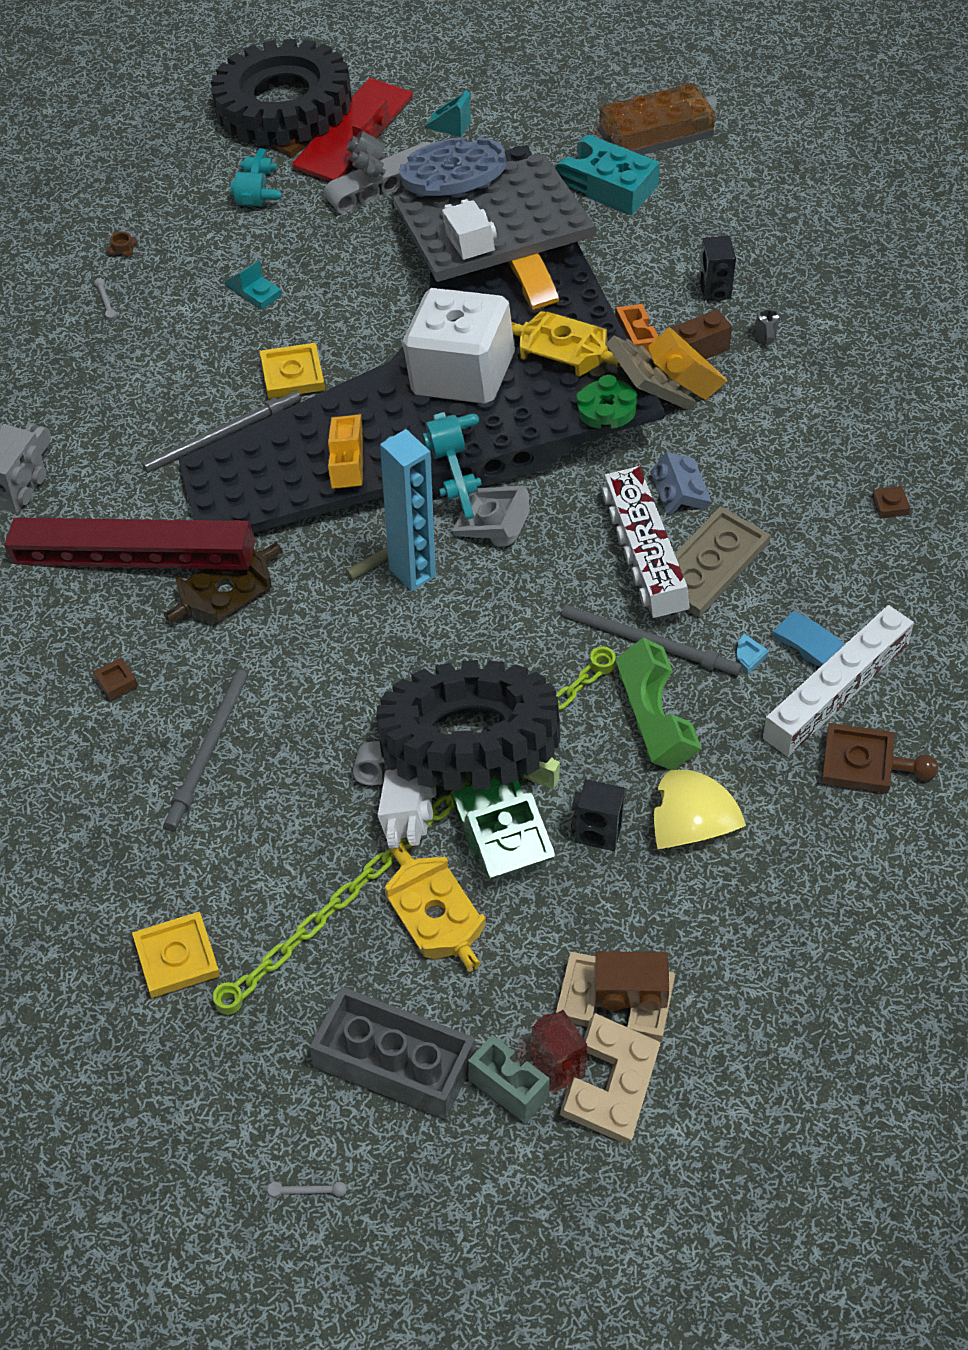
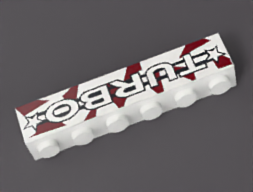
[602,466,690,618]
[763,605,914,757]

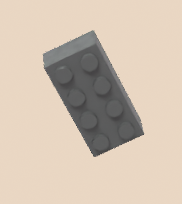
[309,986,476,1120]

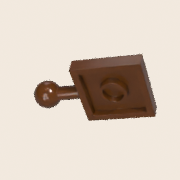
[821,723,939,794]

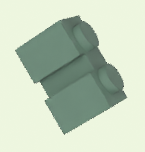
[468,1035,550,1124]

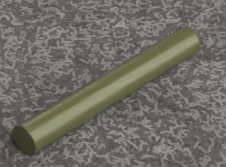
[345,547,388,580]

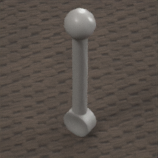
[94,278,117,320]
[267,1181,347,1198]

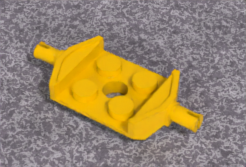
[511,311,621,376]
[385,843,486,972]

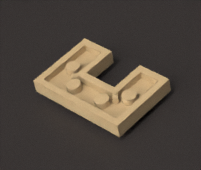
[555,952,675,1042]
[559,1013,661,1144]

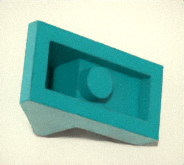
[224,260,282,310]

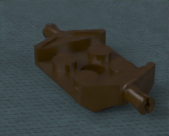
[164,542,283,625]

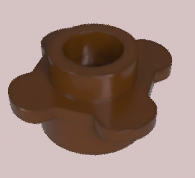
[107,231,137,257]

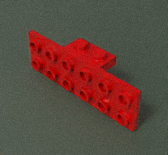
[292,78,413,182]

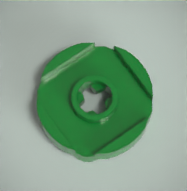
[577,375,637,429]

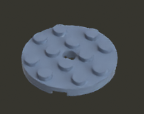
[399,137,507,197]

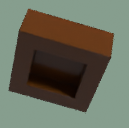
[272,133,309,158]
[872,486,911,519]
[93,658,138,701]

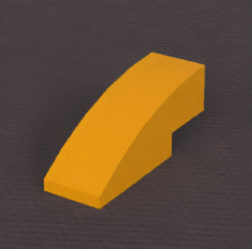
[328,414,363,489]

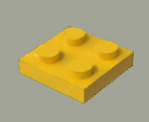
[260,343,325,399]
[132,911,220,998]

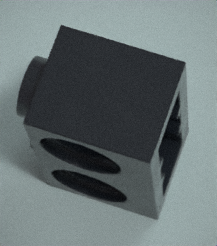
[699,236,736,301]
[571,779,625,852]

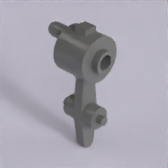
[346,130,389,178]

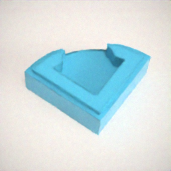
[736,634,769,674]

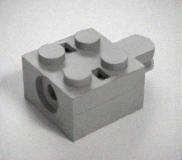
[0,423,50,514]

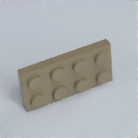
[605,336,696,409]
[675,506,771,617]

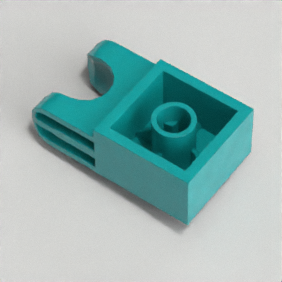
[555,135,660,216]

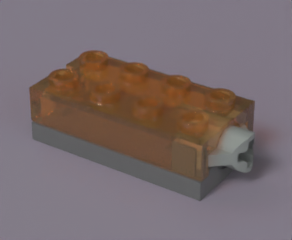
[599,83,717,155]

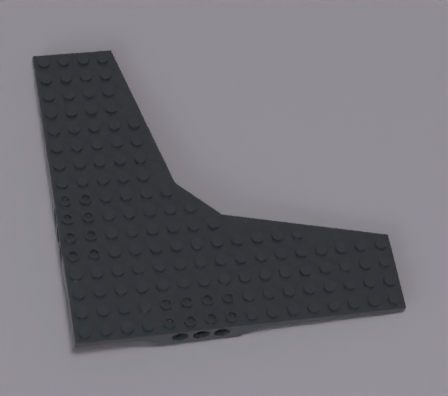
[178,145,664,533]

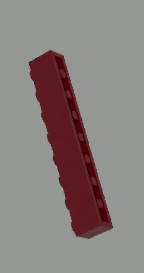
[4,517,256,570]

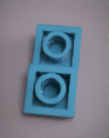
[773,611,845,667]

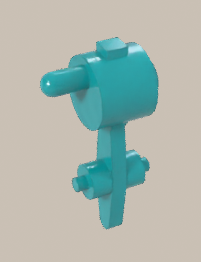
[230,148,282,207]
[422,412,482,520]

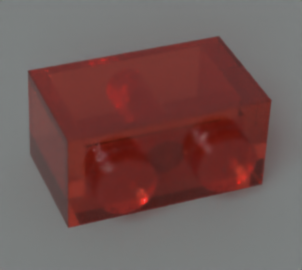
[531,1010,587,1094]

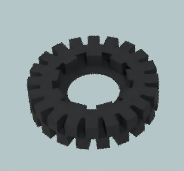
[211,39,352,146]
[376,660,561,791]

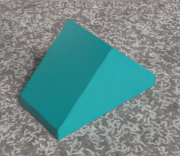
[425,90,471,137]

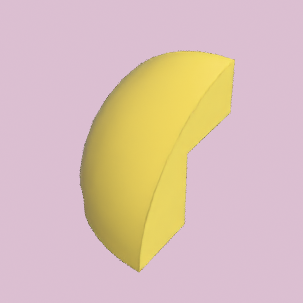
[654,769,746,849]

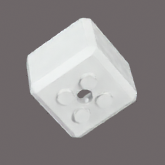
[402,288,515,403]

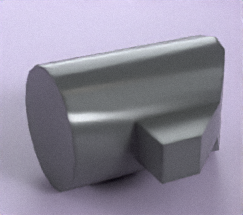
[754,309,780,344]

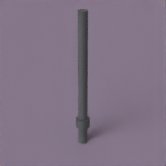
[142,390,301,473]
[562,605,742,676]
[163,670,248,831]

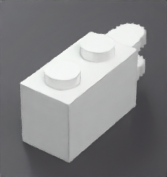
[442,199,497,260]
[378,769,436,849]

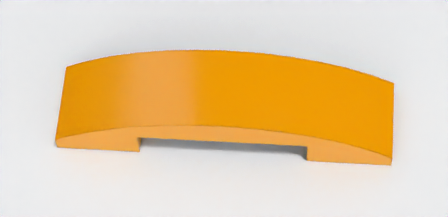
[508,253,559,310]

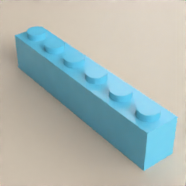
[380,429,436,592]

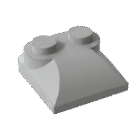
[452,486,530,547]

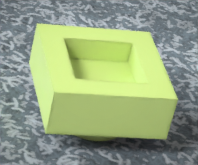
[524,758,560,789]

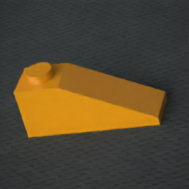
[648,327,727,400]

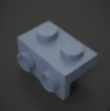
[651,452,712,514]

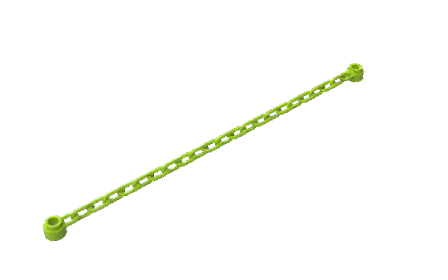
[213,647,616,1015]

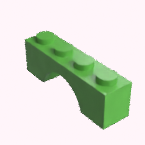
[615,638,702,770]

